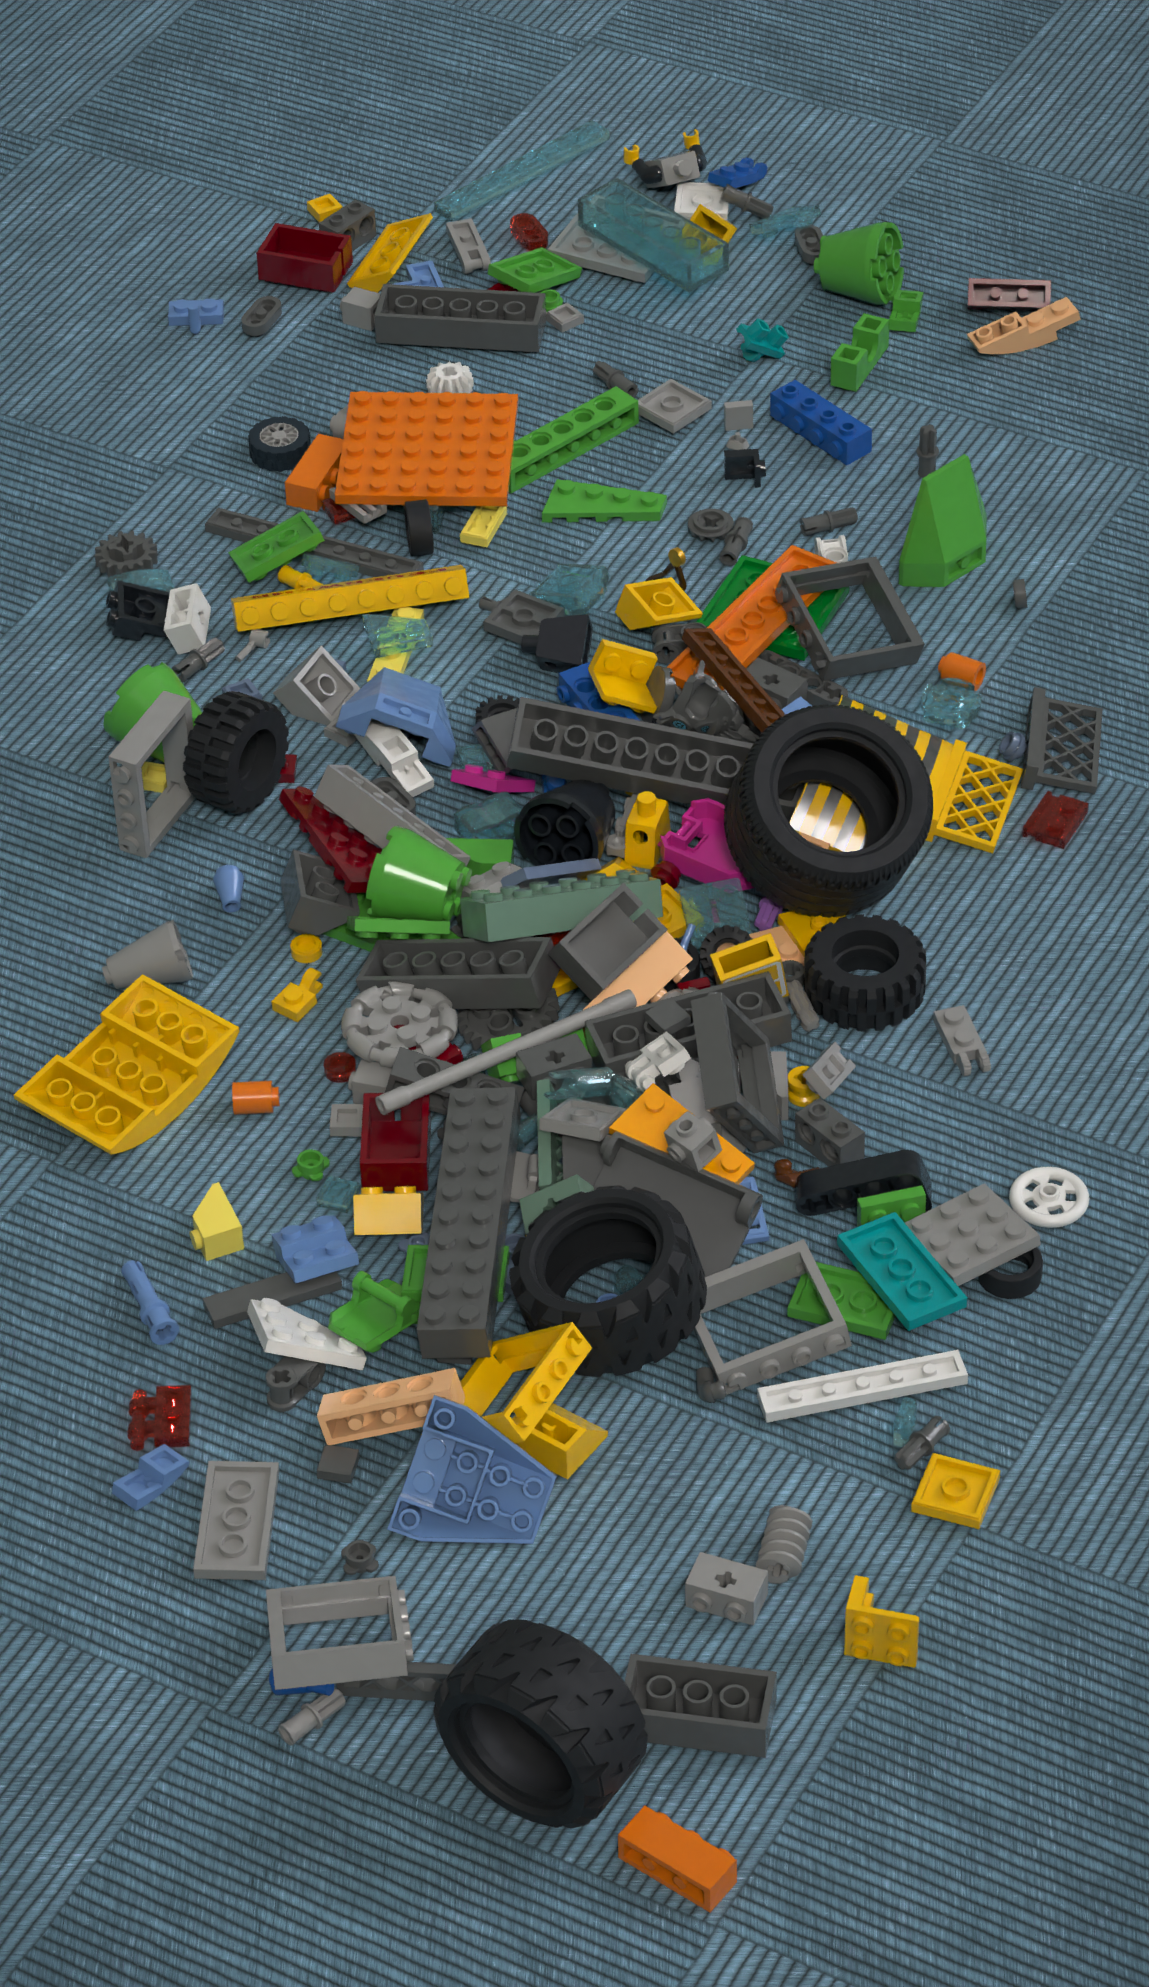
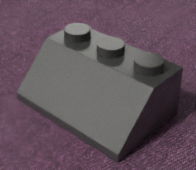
[280,849,360,936]

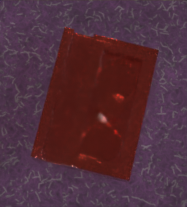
[1023,791,1089,849]

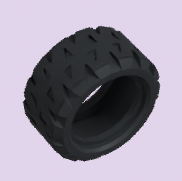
[509,1185,707,1377]
[433,1620,648,1829]

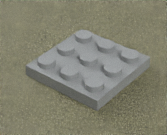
[905,1183,1041,1286]

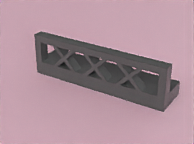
[336,1661,457,1701]

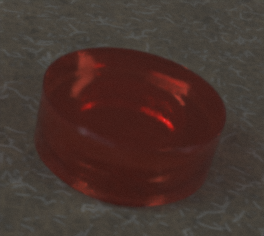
[324,1052,356,1083]

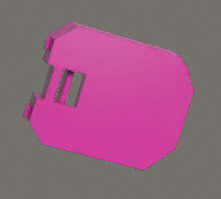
[658,798,755,894]

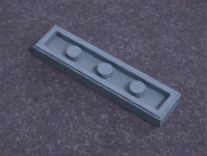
[501,858,602,888]

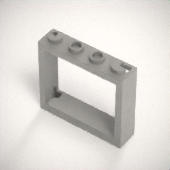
[108,691,195,858]
[693,1239,852,1395]
[266,1576,414,1690]

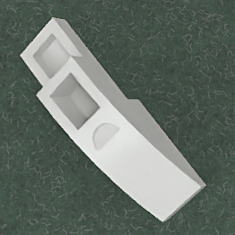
[354,718,434,797]

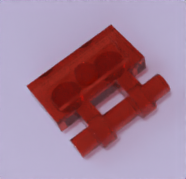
[127,1385,192,1451]

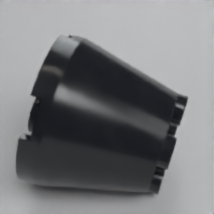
[514,780,615,866]

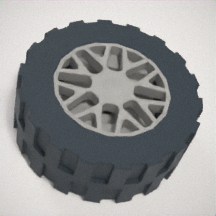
[248,416,311,472]

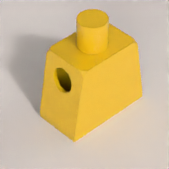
[624,791,671,870]

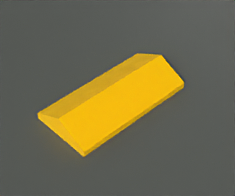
[347,213,433,293]

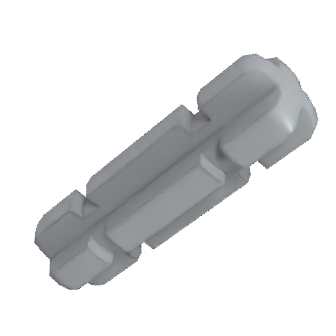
[786,980,820,1032]

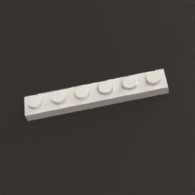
[757,1350,968,1423]

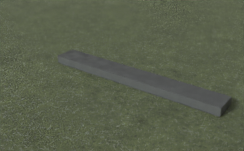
[205,508,424,577]

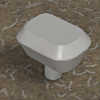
[726,432,749,450]

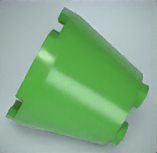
[814,222,904,305]
[103,662,203,762]
[366,826,472,921]

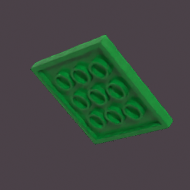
[696,555,849,661]

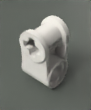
[814,535,848,563]

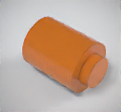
[938,652,986,691]
[232,1080,280,1115]

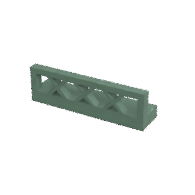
[537,1079,583,1190]

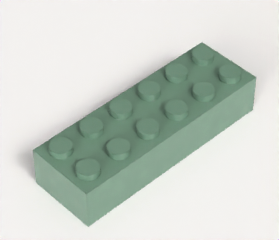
[460,869,663,942]

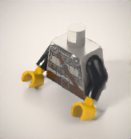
[623,129,707,188]

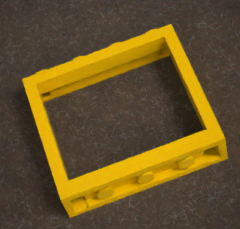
[421,1322,592,1444]

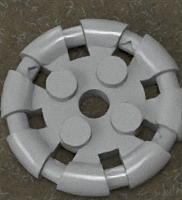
[341,982,458,1068]

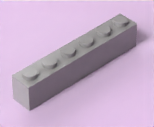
[314,765,471,867]

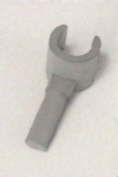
[235,629,270,662]

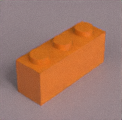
[285,434,343,512]
[618,1805,737,1912]

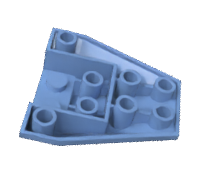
[336,667,456,767]
[387,1395,557,1544]

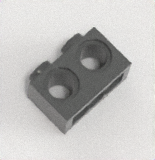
[319,200,376,251]
[795,1098,865,1167]

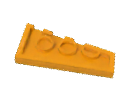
[609,1083,755,1184]

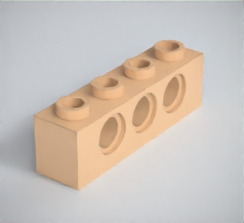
[317,1368,465,1445]

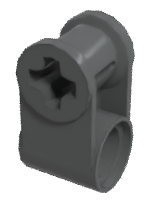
[652,622,707,664]
[266,1356,326,1412]

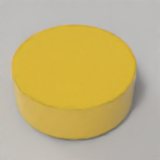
[290,934,323,963]

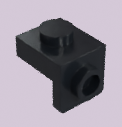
[724,449,766,488]

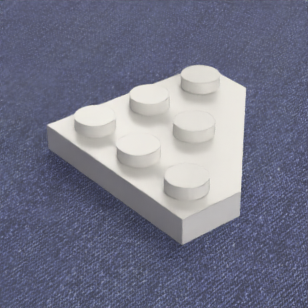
[247,1298,367,1370]

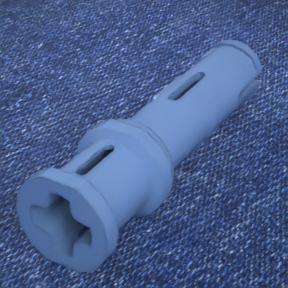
[121,1260,180,1345]

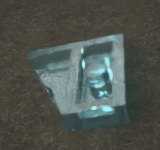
[362,614,433,658]

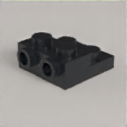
[106,580,170,641]

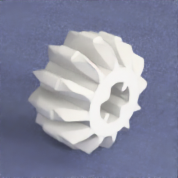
[426,361,474,393]

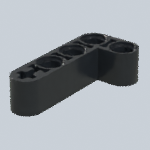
[796,1150,932,1216]

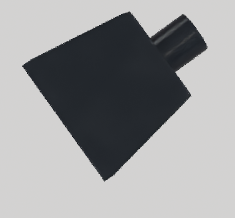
[521,614,593,673]

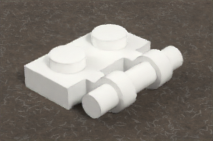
[625,1031,691,1090]

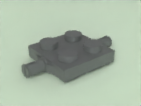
[479,589,565,644]

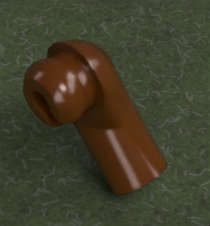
[773,1159,820,1188]

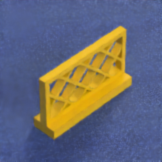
[925,739,1023,853]

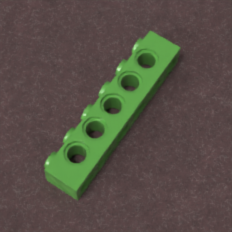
[509,386,639,494]

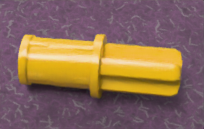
[278,565,324,589]

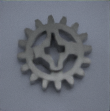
[95,531,158,580]

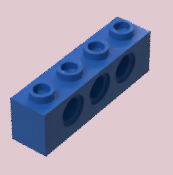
[556,662,640,721]

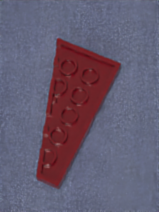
[278,786,383,893]

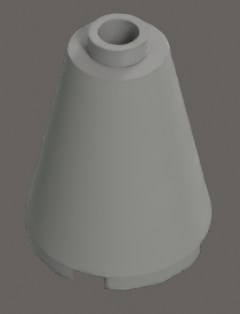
[102,920,193,989]

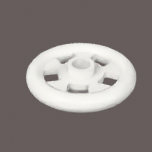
[1009,1167,1089,1228]

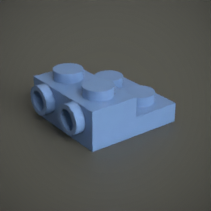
[271,1215,359,1284]

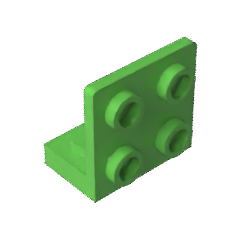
[857,1185,926,1227]

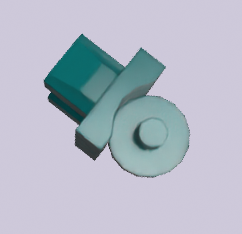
[736,318,789,362]

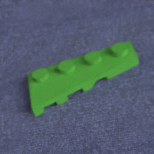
[542,479,667,522]

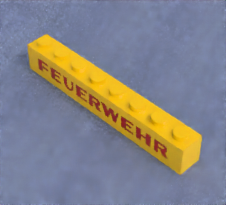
[231,565,469,632]

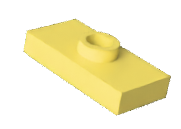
[460,506,507,548]

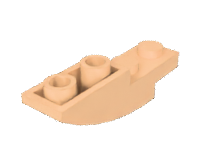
[967,297,1081,354]

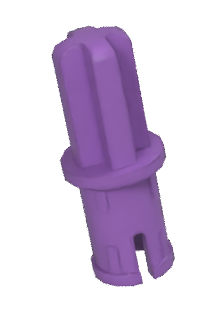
[754,896,783,931]

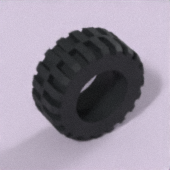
[183,691,289,814]
[804,914,926,1032]

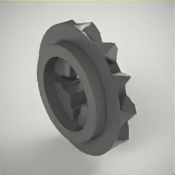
[688,509,734,542]

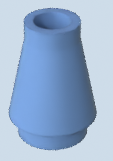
[213,865,244,912]

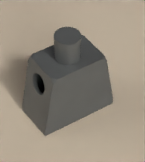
[471,708,517,774]

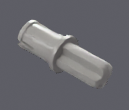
[278,1688,346,1746]

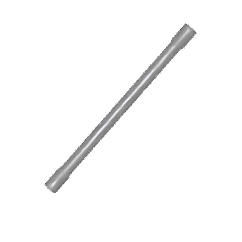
[375,989,637,1115]

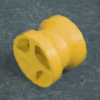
[788,1066,820,1107]

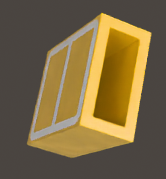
[710,933,789,997]

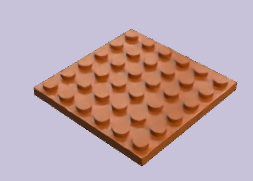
[335,391,519,506]

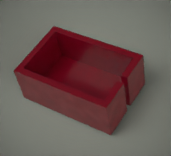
[256,223,353,292]
[360,1093,431,1191]

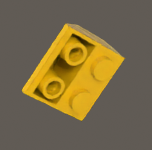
[353,1186,424,1235]
[512,1403,608,1480]

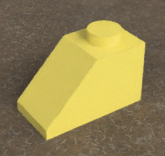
[190,1182,244,1261]

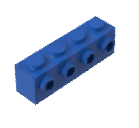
[770,380,872,465]

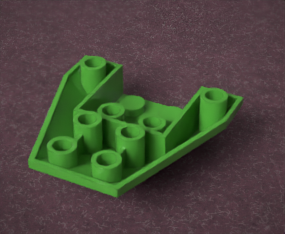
[899,454,987,587]

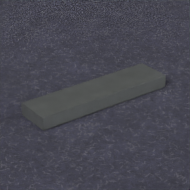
[202,1271,342,1329]

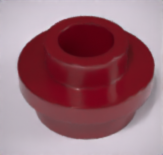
[651,861,681,889]

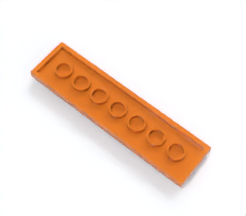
[667,545,836,690]

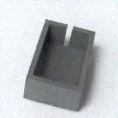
[547,882,668,1001]

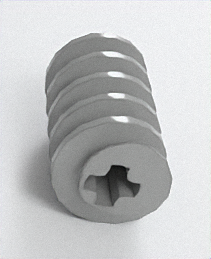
[756,1505,812,1584]

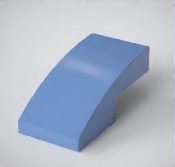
[112,1444,189,1511]

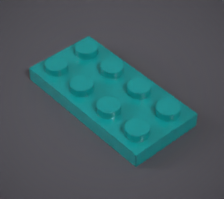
[837,1212,968,1331]

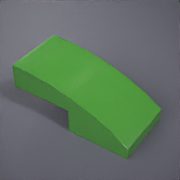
[889,290,924,332]

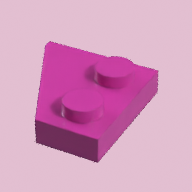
[451,764,536,792]

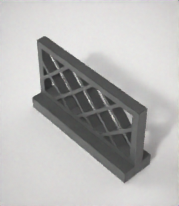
[1021,687,1103,794]

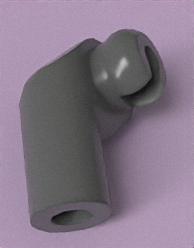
[696,1367,726,1403]

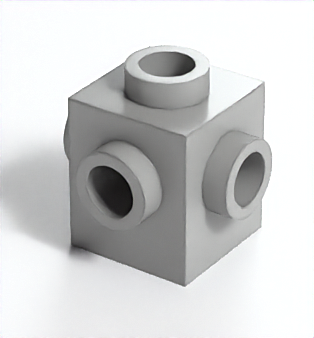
[664,1111,722,1172]

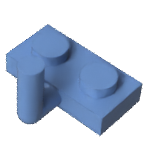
[168,299,224,334]

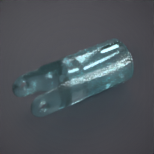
[544,1067,616,1100]

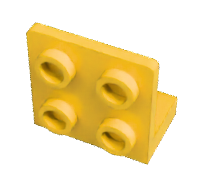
[588,639,658,713]
[844,1575,919,1668]

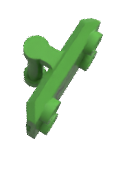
[328,1271,421,1352]

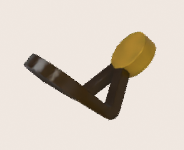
[646,547,687,591]

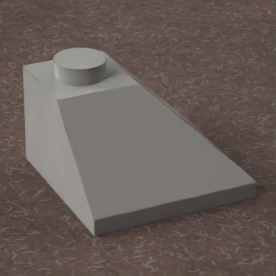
[273,645,361,725]

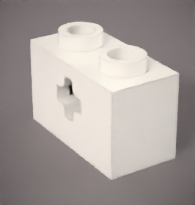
[164,583,211,655]

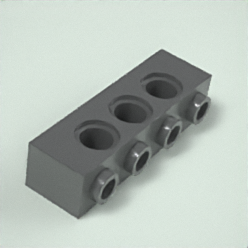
[385,1047,524,1116]

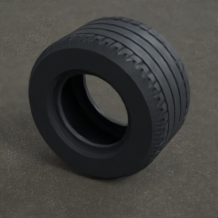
[724,704,933,918]

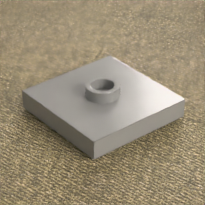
[638,379,712,434]
[539,1098,627,1142]

